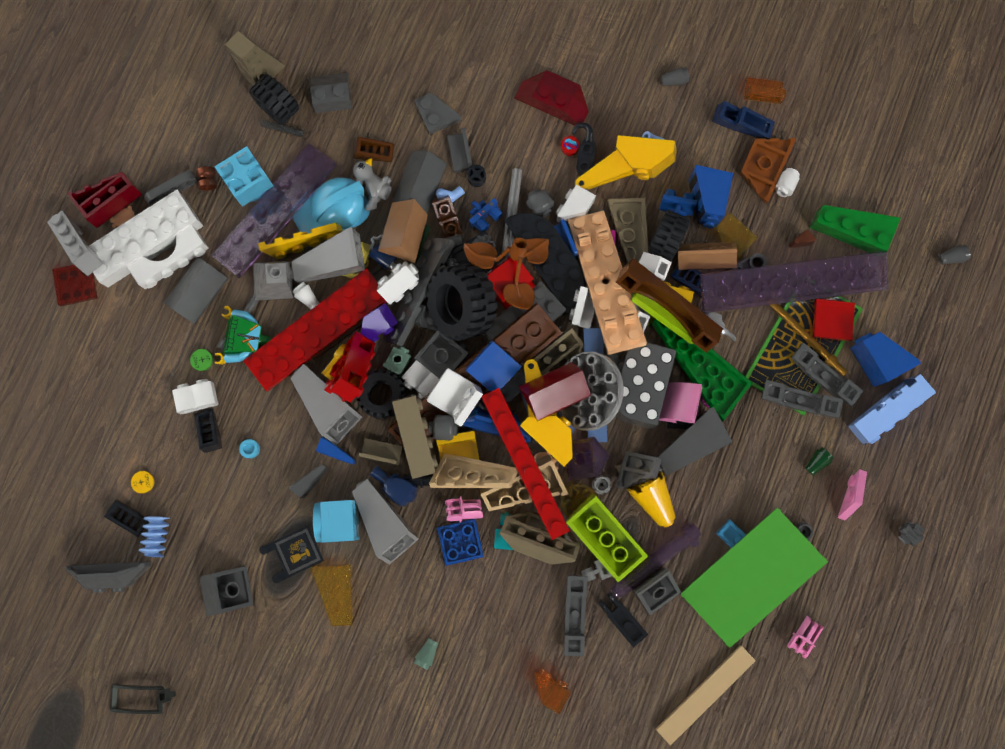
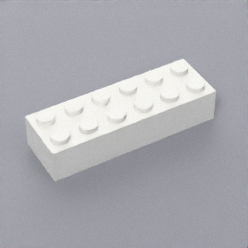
[89,190,203,287]

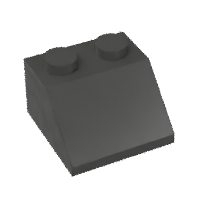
[310,73,353,113]
[200,566,253,616]

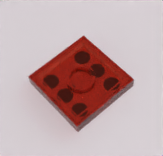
[52,265,98,306]

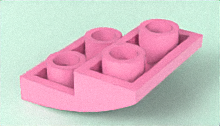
[659,382,702,424]

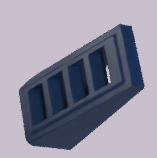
[671,267,714,298]

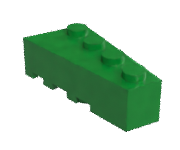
[810,205,901,257]

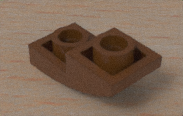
[431,195,463,238]

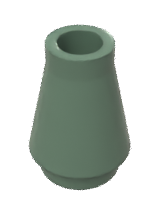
[414,638,439,670]

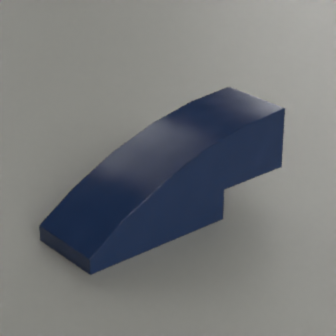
[712,101,775,139]

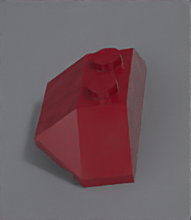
[514,70,589,126]

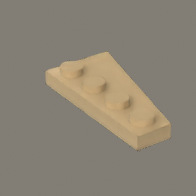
[429,453,518,488]

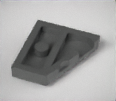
[414,93,462,135]

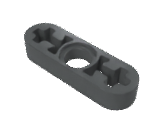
[144,171,197,206]

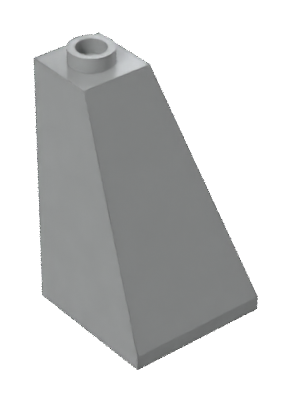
[290,227,365,283]
[253,261,293,300]
[291,364,362,445]
[352,479,419,565]

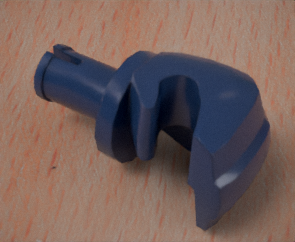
[370,466,419,507]

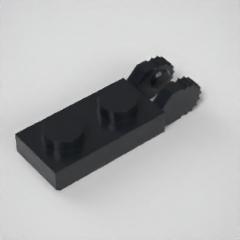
[598,592,648,648]

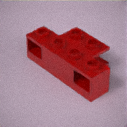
[324,331,376,403]

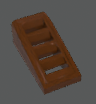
[354,137,394,162]

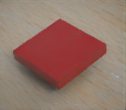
[812,299,855,341]

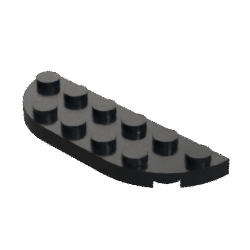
[504,213,584,315]

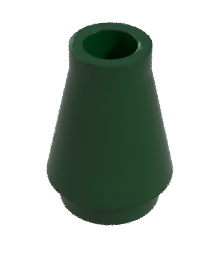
[805,447,834,476]

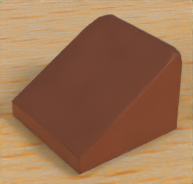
[789,230,817,248]

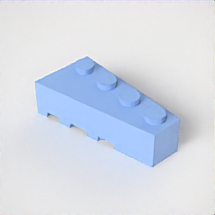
[848,374,936,444]

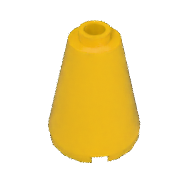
[627,471,676,528]

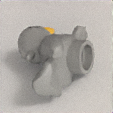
[353,158,391,211]

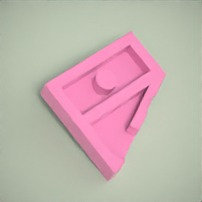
[838,469,867,520]

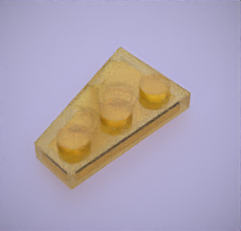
[311,565,353,626]

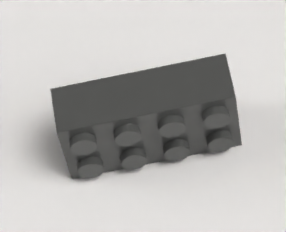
[483,281,566,342]

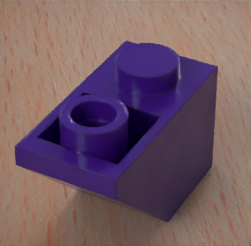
[361,303,398,342]

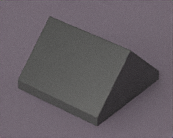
[632,567,681,615]

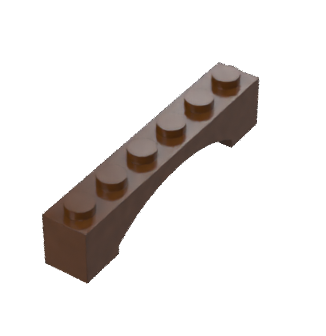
[616,258,723,353]

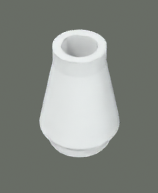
[292,282,320,309]

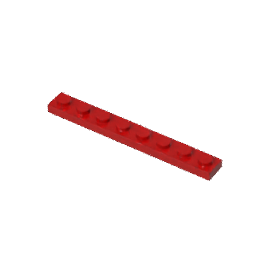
[482,388,570,540]

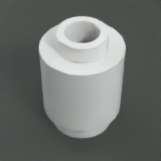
[775,168,800,197]

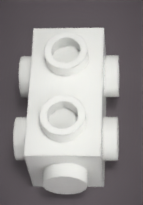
[377,261,419,304]

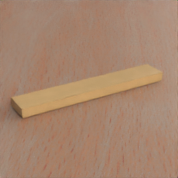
[656,645,755,745]

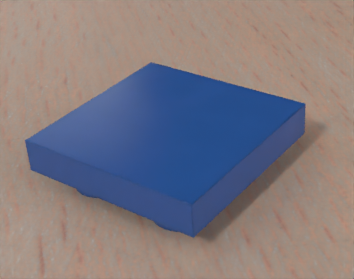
[466,340,522,392]
[437,519,484,566]

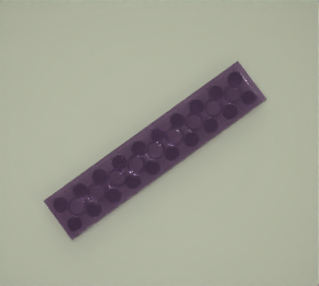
[700,252,888,313]

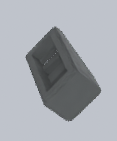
[289,464,328,498]

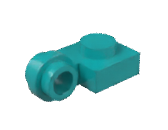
[494,512,513,550]

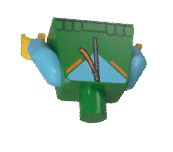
[215,306,271,365]

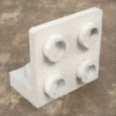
[427,368,483,426]

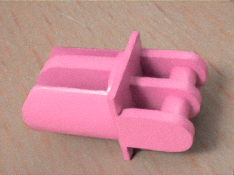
[445,496,483,523]
[787,616,824,658]

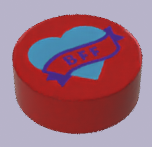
[561,136,579,156]

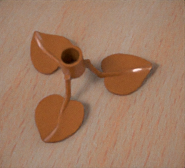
[464,238,549,310]

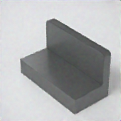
[447,127,472,173]

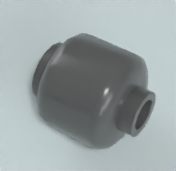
[526,188,554,218]
[429,415,457,441]

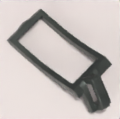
[110,684,176,714]

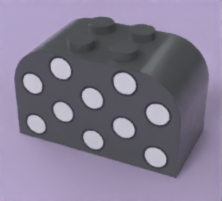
[616,343,676,429]

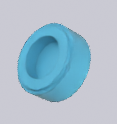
[239,439,260,459]

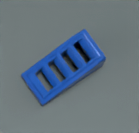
[316,437,356,465]

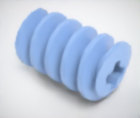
[139,516,169,557]

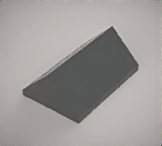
[392,151,447,214]
[163,257,228,324]

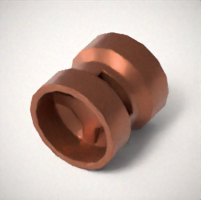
[196,166,217,191]

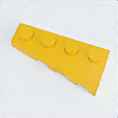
[258,223,343,259]

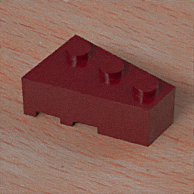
[67,172,142,228]

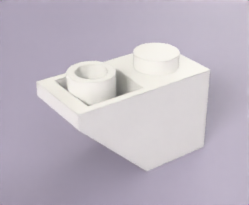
[556,185,596,223]

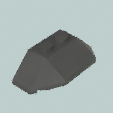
[65,562,151,593]

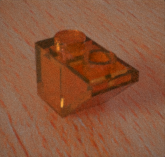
[534,669,571,715]

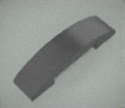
[791,343,863,406]
[761,380,843,418]
[564,575,588,656]

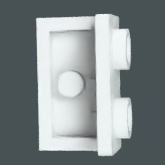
[569,286,594,328]

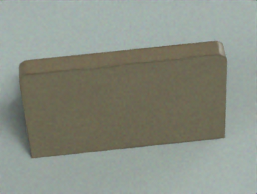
[359,438,403,466]

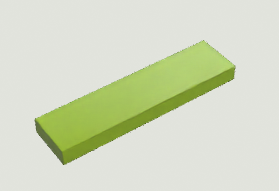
[631,293,693,344]

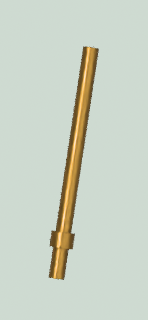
[760,291,848,377]

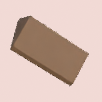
[378,199,428,263]
[678,242,737,270]

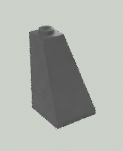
[657,407,732,476]

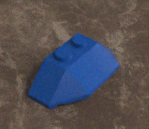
[457,406,531,444]

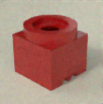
[486,256,535,309]

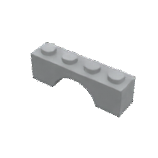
[47,210,103,276]

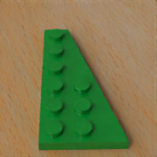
[652,319,752,422]

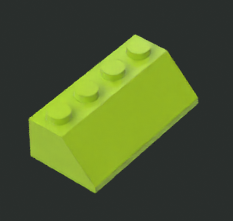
[566,493,648,582]

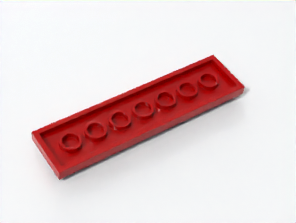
[243,268,387,392]

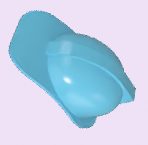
[292,178,370,234]

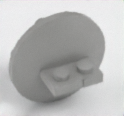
[559,352,624,431]

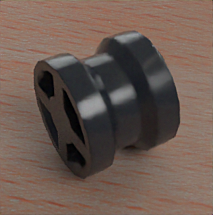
[467,165,486,187]

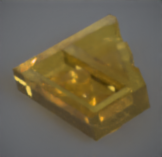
[716,213,758,260]

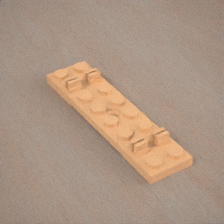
[568,210,647,355]

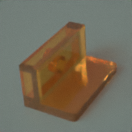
[744,78,786,104]

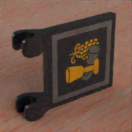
[259,525,324,583]

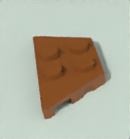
[739,138,796,204]

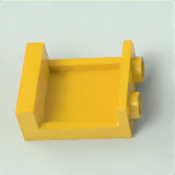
[436,431,479,461]

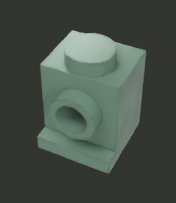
[383,346,412,377]

